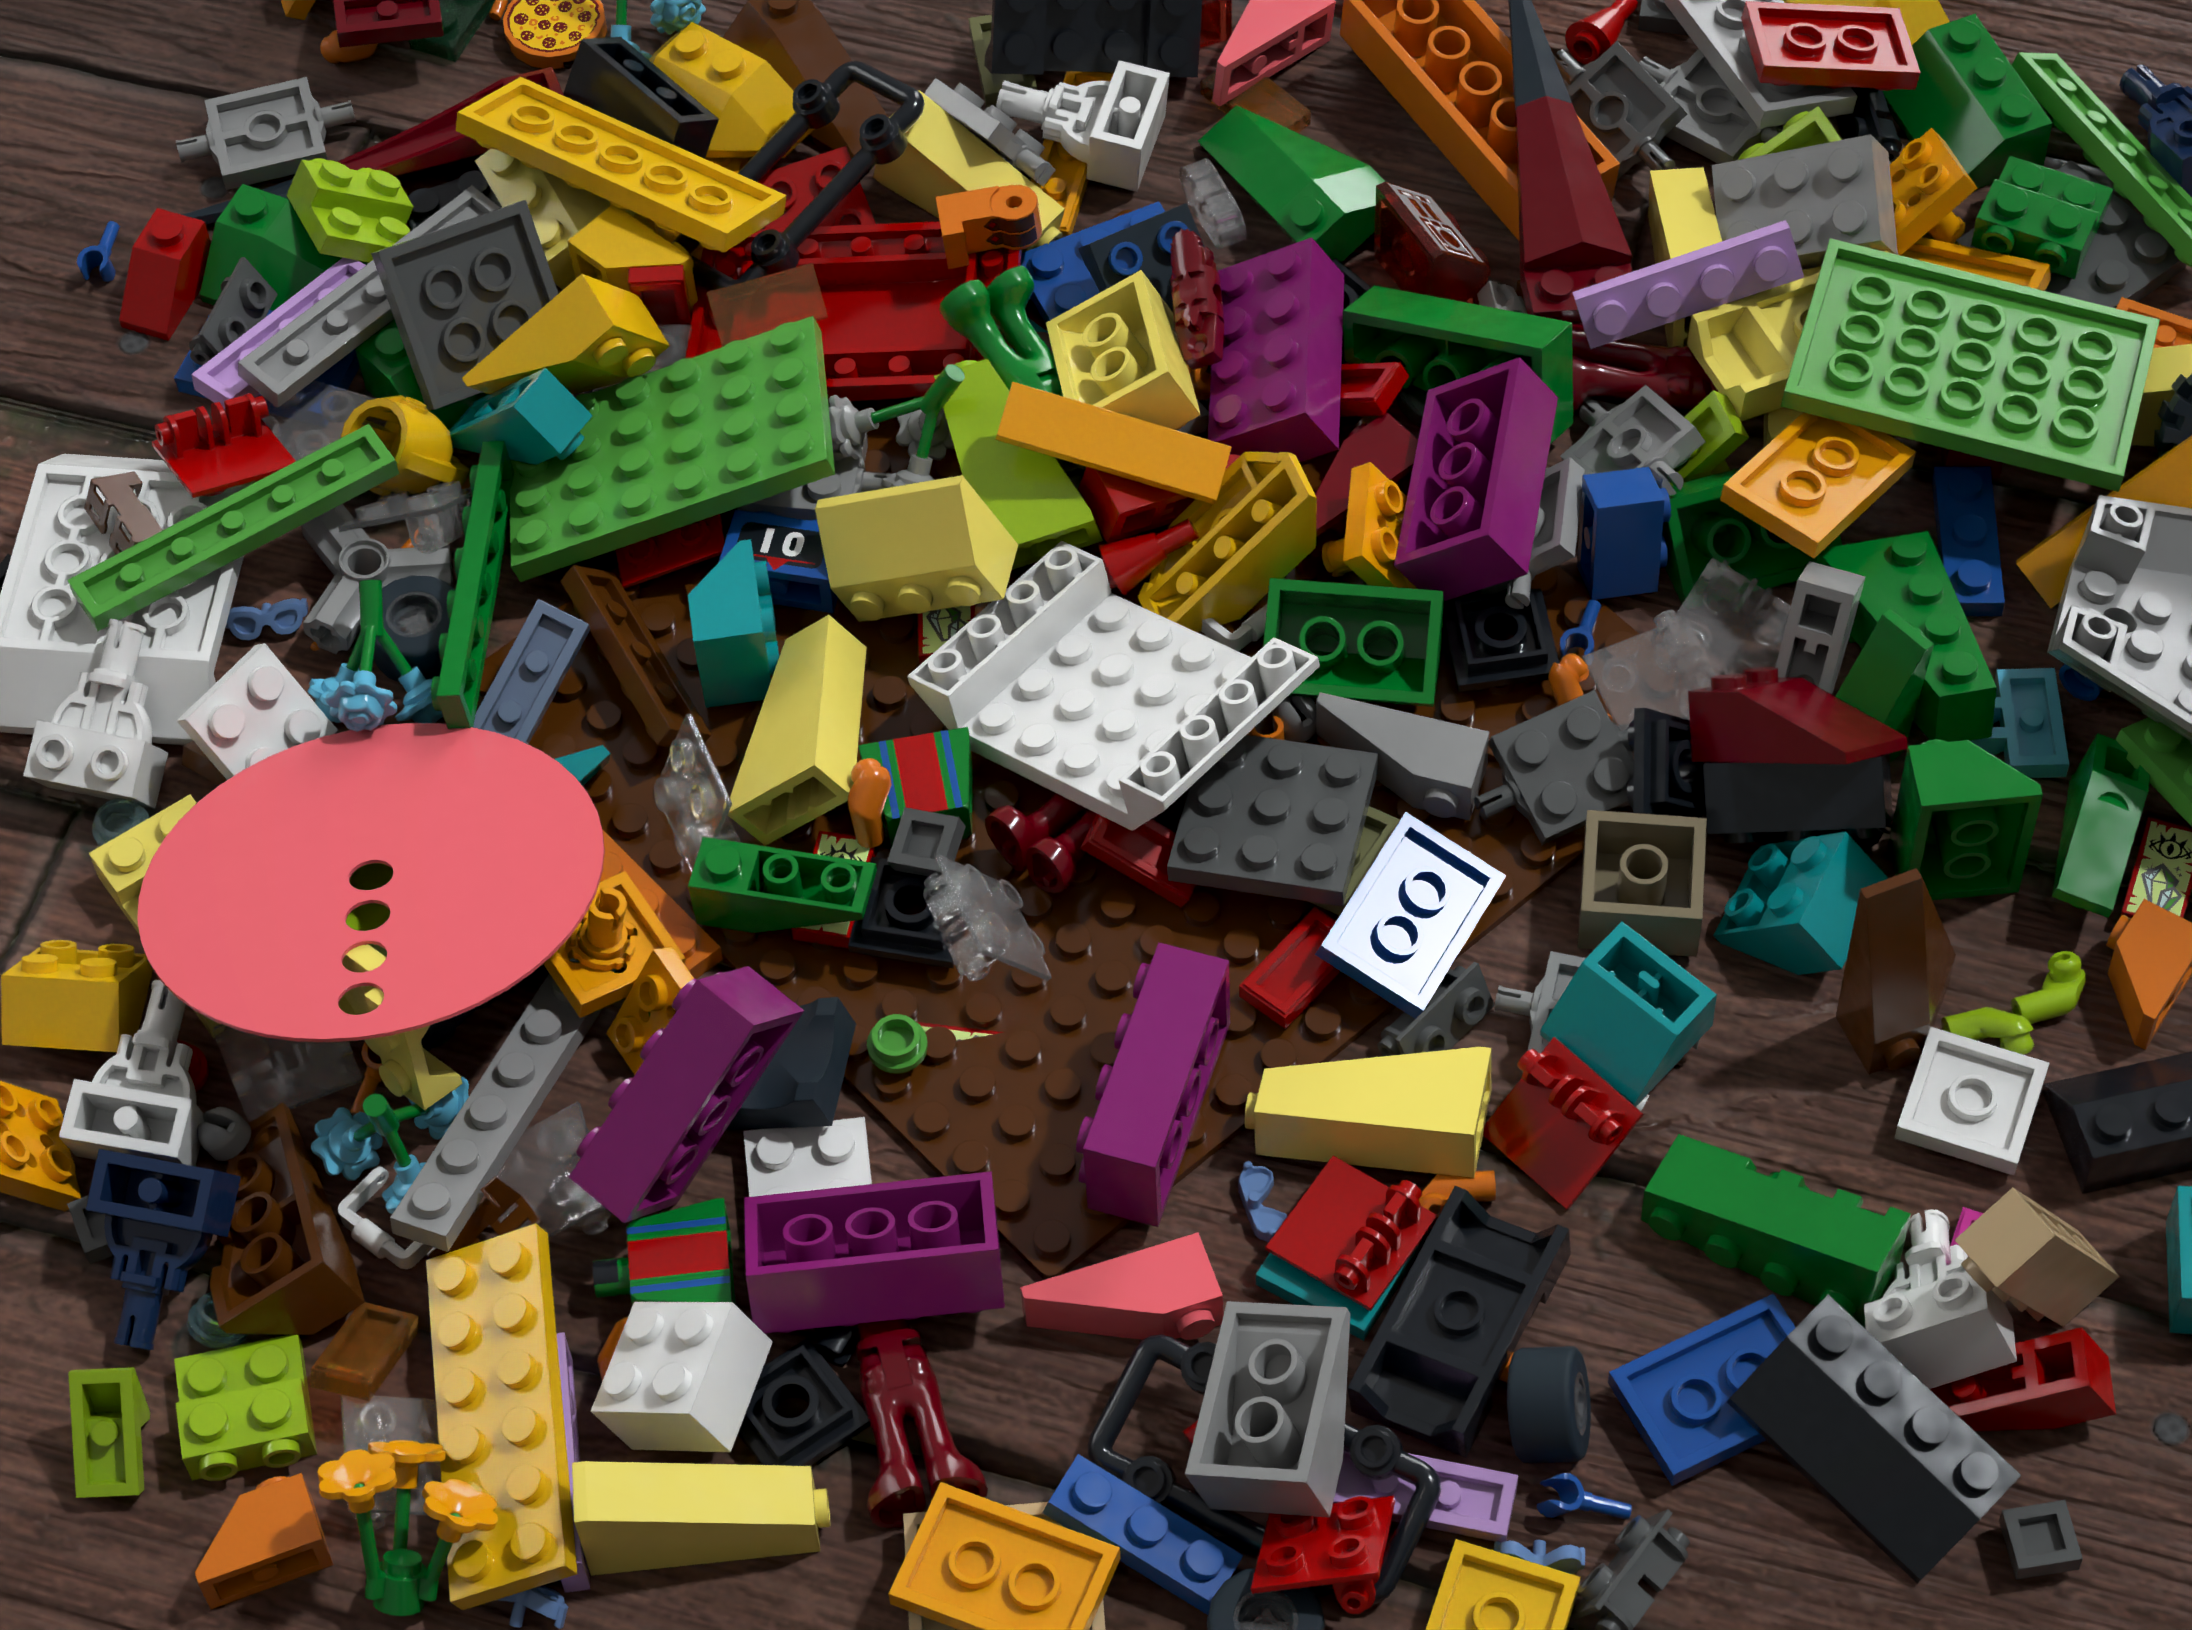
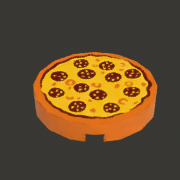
[503,0,607,69]

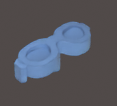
[226,598,308,640]
[498,1586,568,1629]

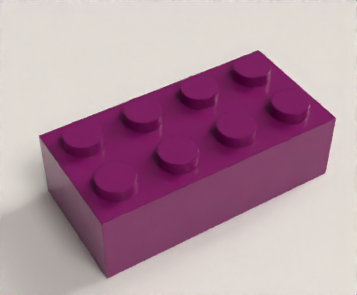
[1208,237,1344,462]
[1394,357,1558,601]
[1076,942,1230,1227]
[569,966,804,1223]
[744,1171,1005,1333]

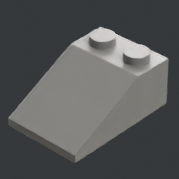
[1185,1301,1350,1517]

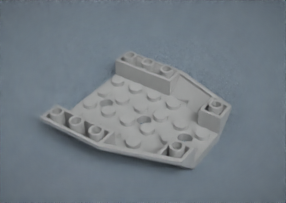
[2047,495,2192,745]

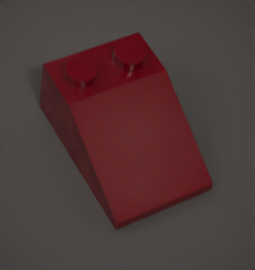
[1688,667,1908,765]

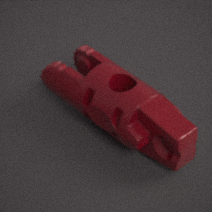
[1170,228,1225,370]

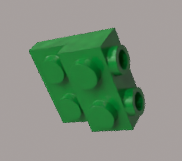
[1971,156,2113,279]

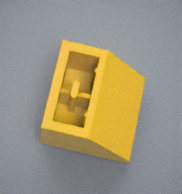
[567,205,698,313]
[1,940,153,1052]

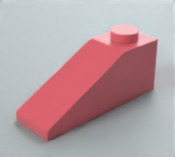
[1212,0,1336,107]
[1020,1232,1223,1340]

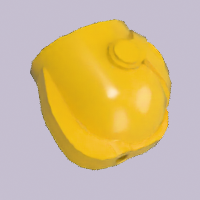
[341,395,470,496]

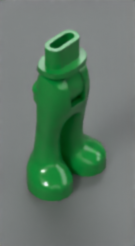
[939,266,1063,396]

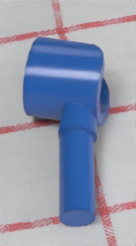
[77,221,120,282]
[1560,600,1601,667]
[1537,1473,1632,1520]

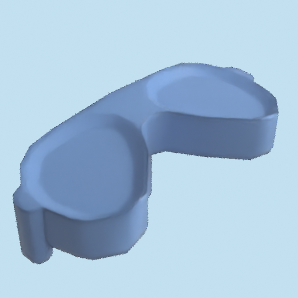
[1238,1161,1288,1242]
[1494,1540,1585,1574]

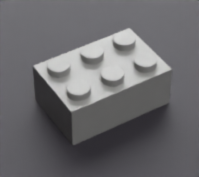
[1712,134,1898,270]

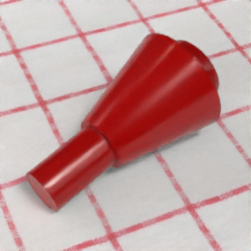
[1565,0,1638,65]
[1099,518,1199,595]

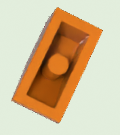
[2106,899,2192,1050]
[195,1473,334,1609]

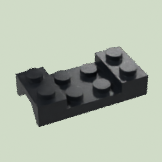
[984,0,1203,78]
[1347,1186,1571,1458]

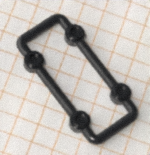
[673,61,925,302]
[1087,1334,1441,1604]

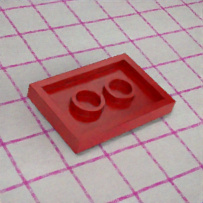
[1741,1,1921,91]

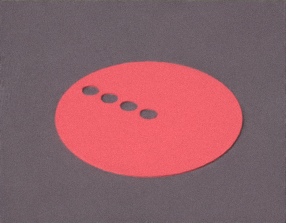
[137,723,605,1042]

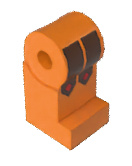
[935,185,1042,269]

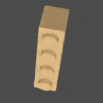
[1955,1187,2120,1327]

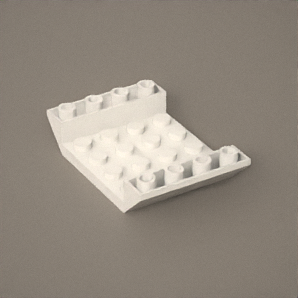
[0,454,257,745]
[907,541,1320,831]

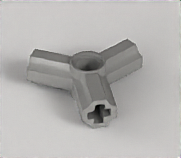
[302,504,453,654]

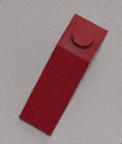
[1295,412,1418,574]

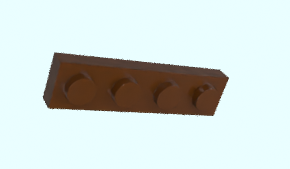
[561,565,712,751]

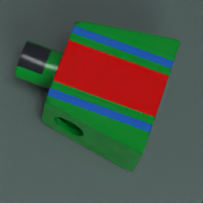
[858,727,973,848]
[593,1198,736,1306]

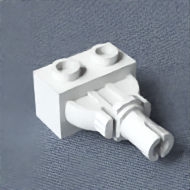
[996,60,1170,192]
[23,619,168,808]
[59,980,204,1166]
[1864,1209,2017,1389]

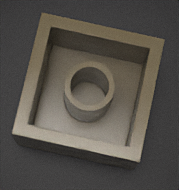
[1577,810,1707,957]

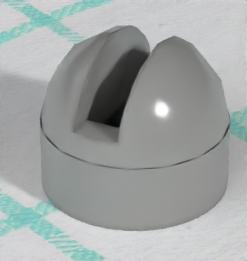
[1273,696,1316,742]
[197,1107,251,1161]

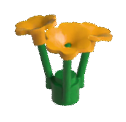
[317,1440,498,1616]

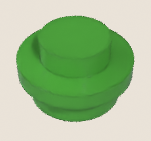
[867,1014,928,1073]

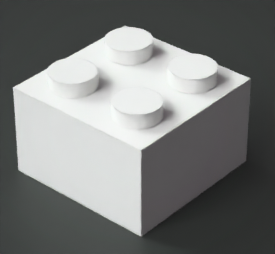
[591,1302,773,1452]

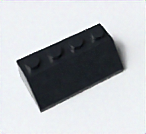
[2042,1052,2192,1194]
[1727,1294,2021,1584]

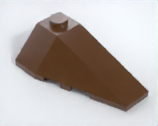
[723,0,888,159]
[1836,868,1956,1074]
[210,1102,365,1335]

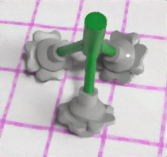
[829,364,965,488]

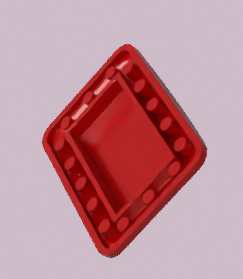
[685,221,1022,402]

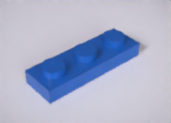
[1932,466,2005,616]
[1042,1454,1243,1615]

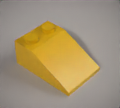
[462,274,670,394]

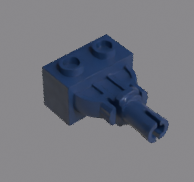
[2119,64,2192,197]
[86,1149,241,1350]

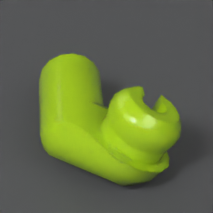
[2011,951,2086,1024]
[1941,1007,2034,1055]

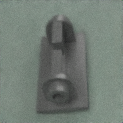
[189,257,278,366]
[1377,962,1495,1056]
[1571,1509,1690,1630]

